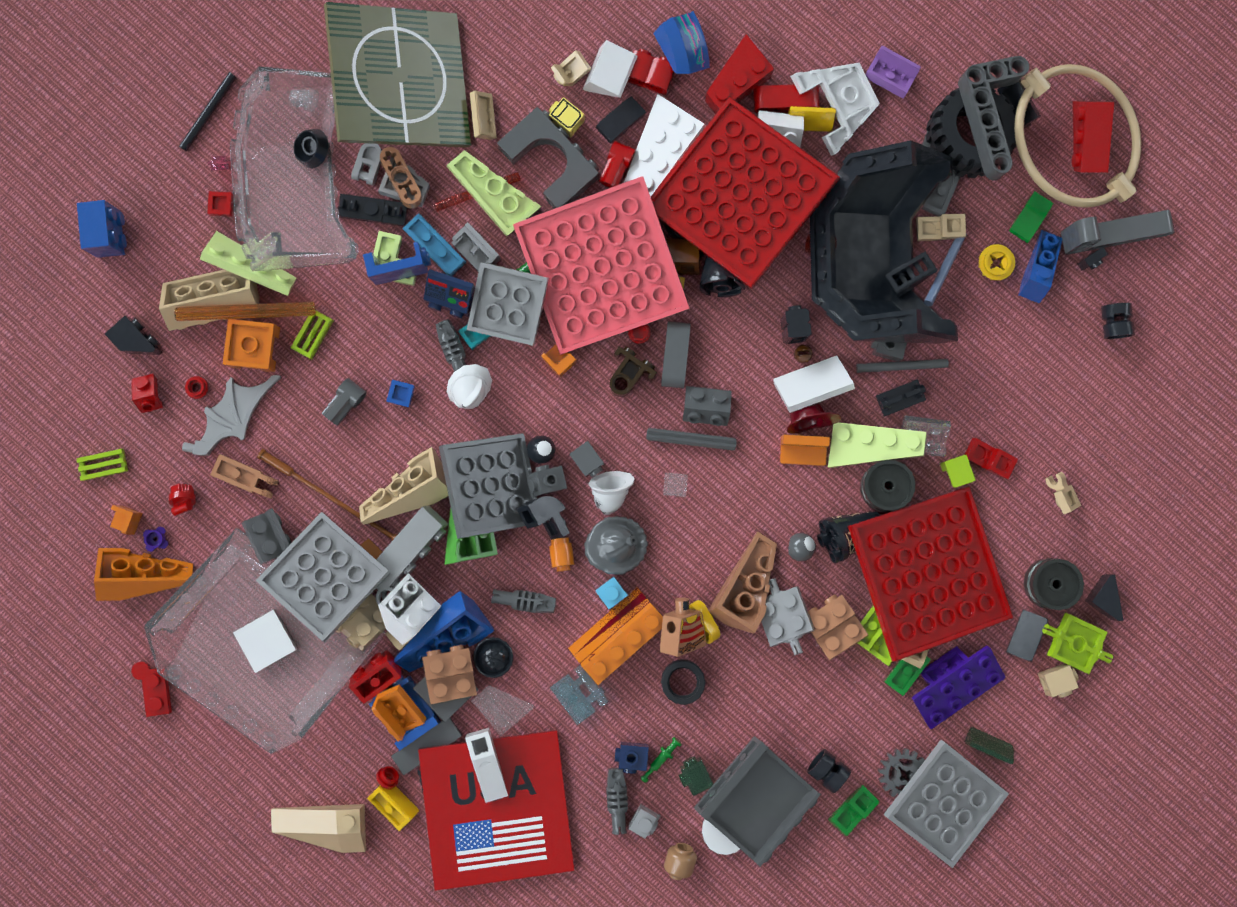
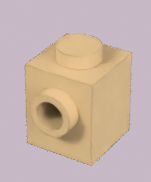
[1038,664,1078,697]

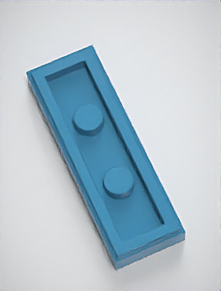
[402,213,466,276]

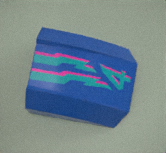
[653,11,710,74]

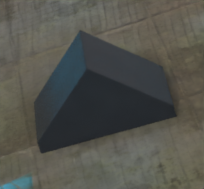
[1085,574,1124,621]

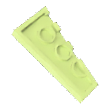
[828,423,927,468]

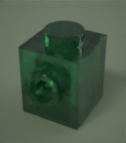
[678,756,713,796]

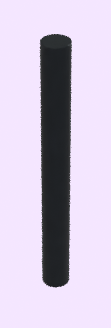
[179,72,237,152]

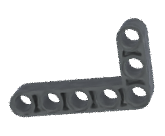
[958,56,1029,181]
[1060,210,1175,255]

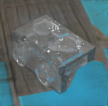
[901,415,951,457]

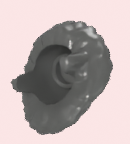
[584,516,648,575]

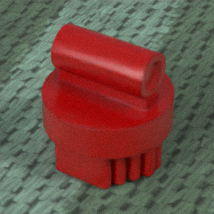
[169,483,196,516]

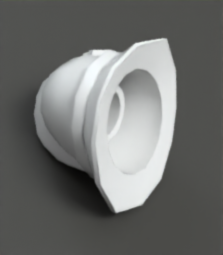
[447,364,492,409]
[588,471,635,515]

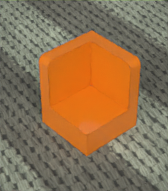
[541,344,577,378]
[110,505,143,535]

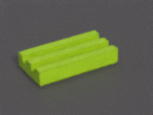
[291,309,334,360]
[76,449,128,481]

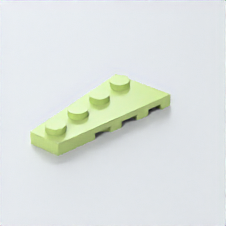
[447,150,541,237]
[200,231,296,296]

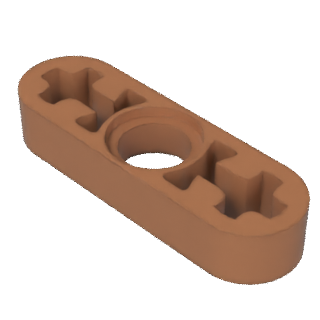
[380,147,422,208]

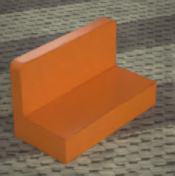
[780,435,830,466]

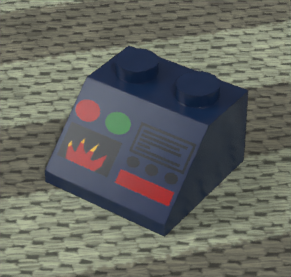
[423,269,475,319]

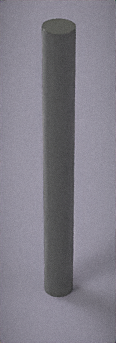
[856,359,949,373]

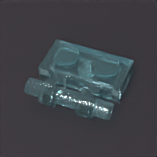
[550,665,609,725]

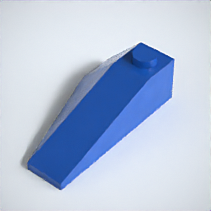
[394,591,494,672]

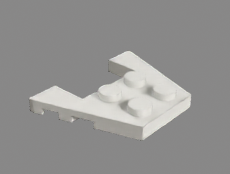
[790,63,880,156]

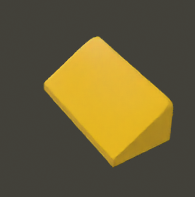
[788,106,836,132]
[367,785,419,831]

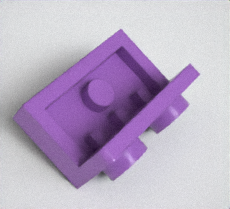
[865,46,921,99]

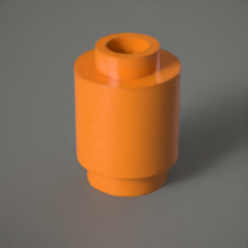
[549,538,575,572]

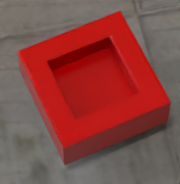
[207,191,234,217]

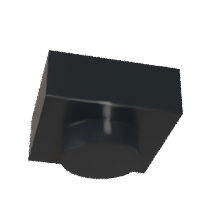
[1077,247,1108,271]

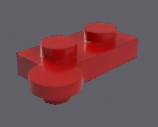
[131,661,172,717]

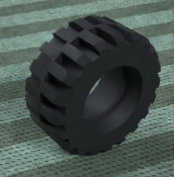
[926,88,1017,178]

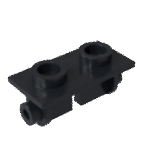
[876,379,926,417]

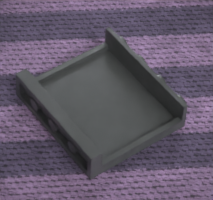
[694,736,821,867]

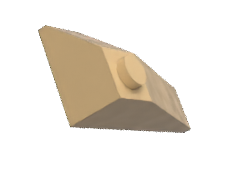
[359,447,448,525]
[271,804,366,853]

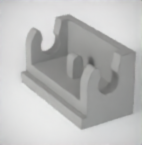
[452,222,501,272]

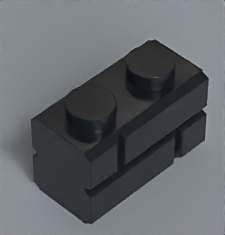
[780,305,812,345]

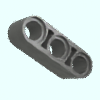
[661,321,691,389]

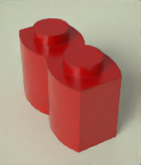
[627,49,674,95]

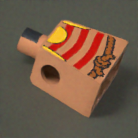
[660,597,706,657]

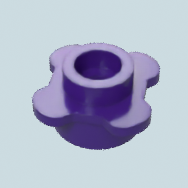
[143,527,169,552]

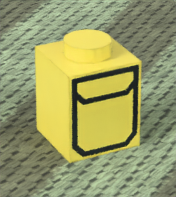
[549,97,585,138]

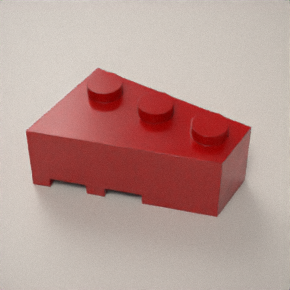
[705,34,774,114]
[1072,101,1114,173]

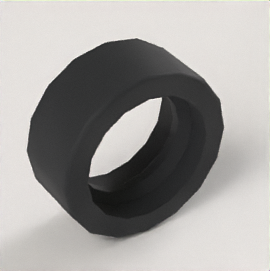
[661,659,706,705]

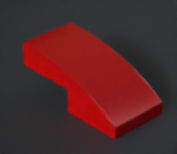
[964,438,1018,479]

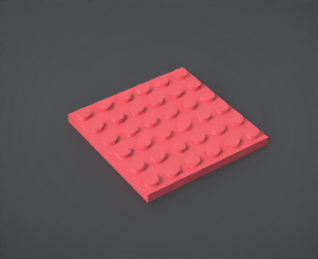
[513,176,690,355]

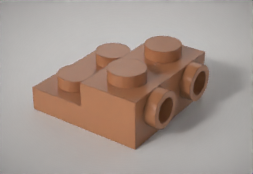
[808,594,868,661]
[422,645,477,705]

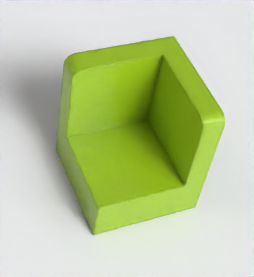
[940,455,976,488]

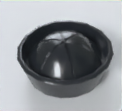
[293,129,329,169]
[473,637,513,678]

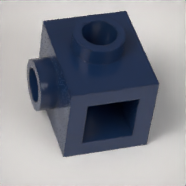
[614,742,649,774]

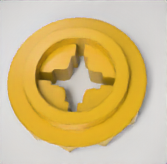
[978,244,1015,281]

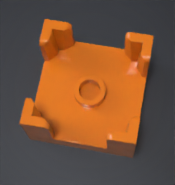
[223,319,280,373]

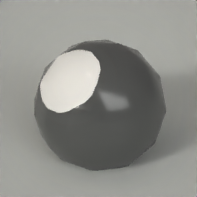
[788,533,816,562]

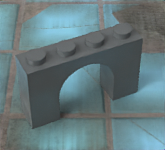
[497,107,599,209]

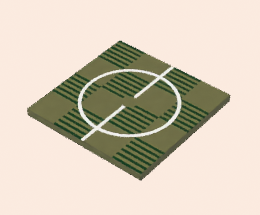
[324,2,471,147]

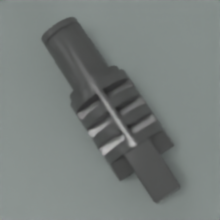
[435,319,466,372]
[491,589,556,613]
[606,767,628,835]

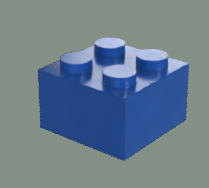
[77,200,127,258]

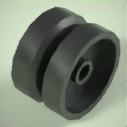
[860,460,915,512]
[1024,558,1084,610]

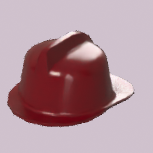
[786,403,841,434]

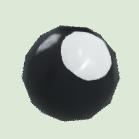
[527,435,556,464]

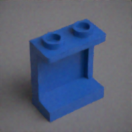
[363,242,431,285]
[369,675,441,751]

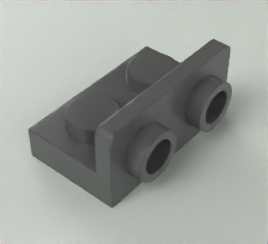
[241,508,291,565]

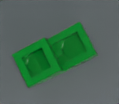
[1009,191,1053,243]
[828,785,880,836]

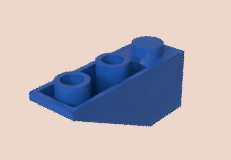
[1018,230,1062,304]

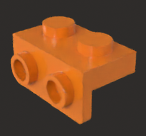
[371,684,426,742]

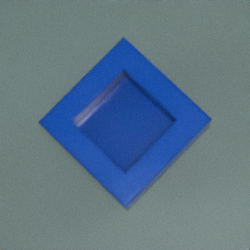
[386,380,415,408]

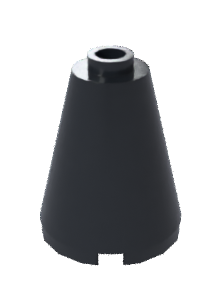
[699,255,745,297]

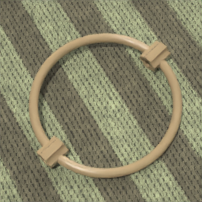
[1014,64,1141,208]

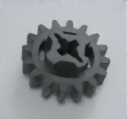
[877,748,925,797]

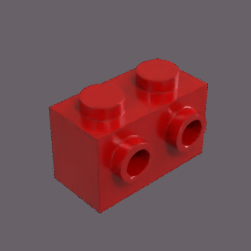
[349,649,402,704]

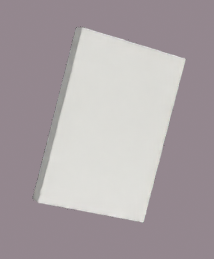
[773,356,855,413]

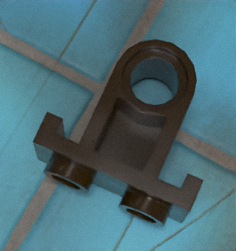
[610,346,657,397]

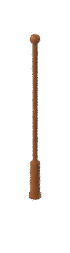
[257,448,397,541]

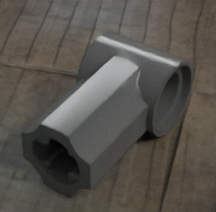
[322,378,367,426]

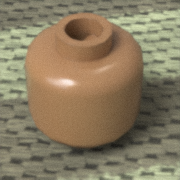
[664,843,697,880]

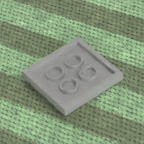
[467,262,549,346]

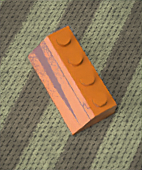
[568,587,663,685]

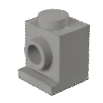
[629,804,660,839]

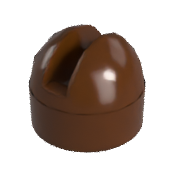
[794,345,813,363]

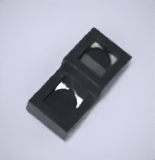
[595,96,646,144]

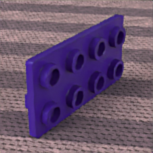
[912,646,1005,729]

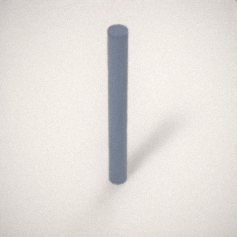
[924,234,967,306]

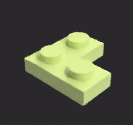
[373,231,416,286]

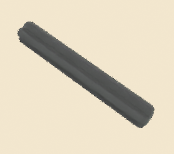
[646,428,737,451]

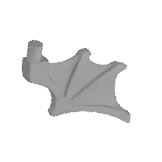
[182,375,281,456]

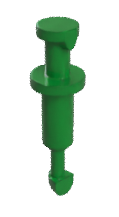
[641,737,682,783]

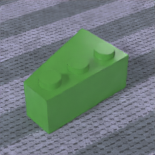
[444,508,498,565]

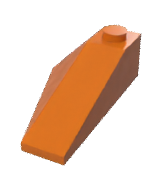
[94,548,193,601]

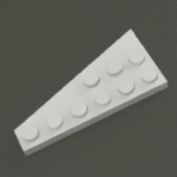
[624,94,706,196]

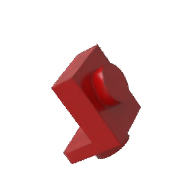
[131,373,163,413]

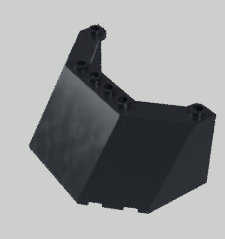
[810,140,958,344]

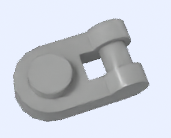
[351,143,382,186]

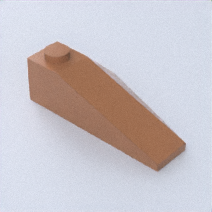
[709,532,777,634]

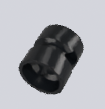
[1101,303,1135,339]
[807,749,851,793]

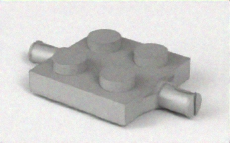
[761,578,815,656]

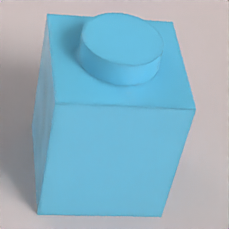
[595,576,628,609]

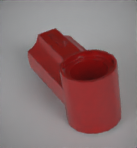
[599,141,636,188]

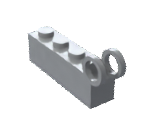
[376,505,448,605]

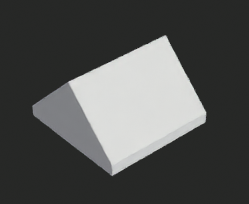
[583,40,637,98]

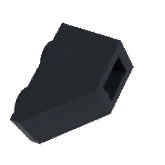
[105,316,162,355]

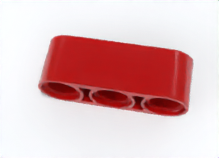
[754,85,820,113]

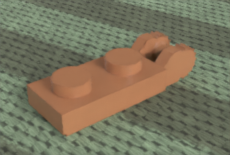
[210,454,279,499]

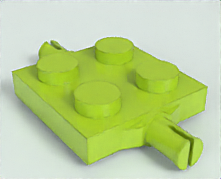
[1042,613,1113,674]

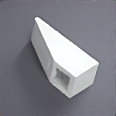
[465,728,508,803]

